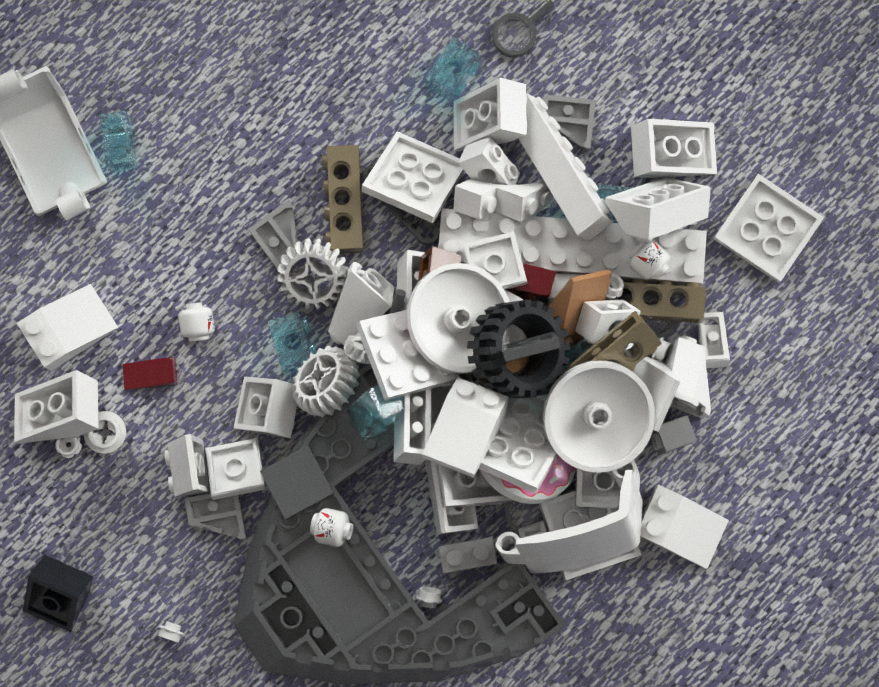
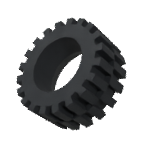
[467,300,571,399]

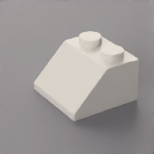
[234,377,297,438]

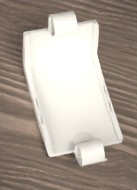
[0,66,107,221]
[496,460,643,574]

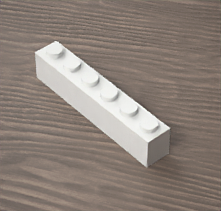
[519,93,614,240]

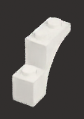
[453,178,553,222]

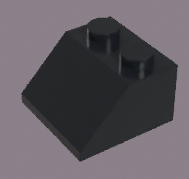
[22,555,93,632]

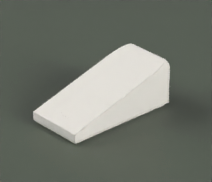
[697,312,730,368]

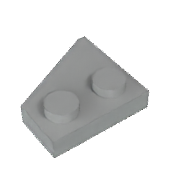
[543,94,596,151]
[248,200,298,268]
[184,493,247,540]

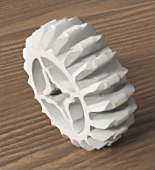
[277,238,349,309]
[291,346,360,417]

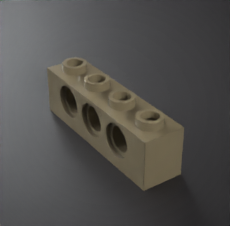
[322,145,364,254]
[606,279,706,323]
[555,311,662,381]

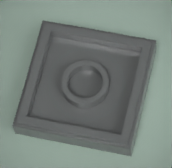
[502,332,561,362]
[260,445,334,520]

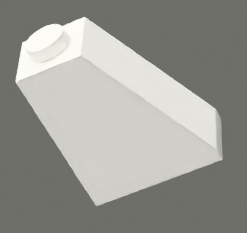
[328,262,394,345]
[665,336,711,418]

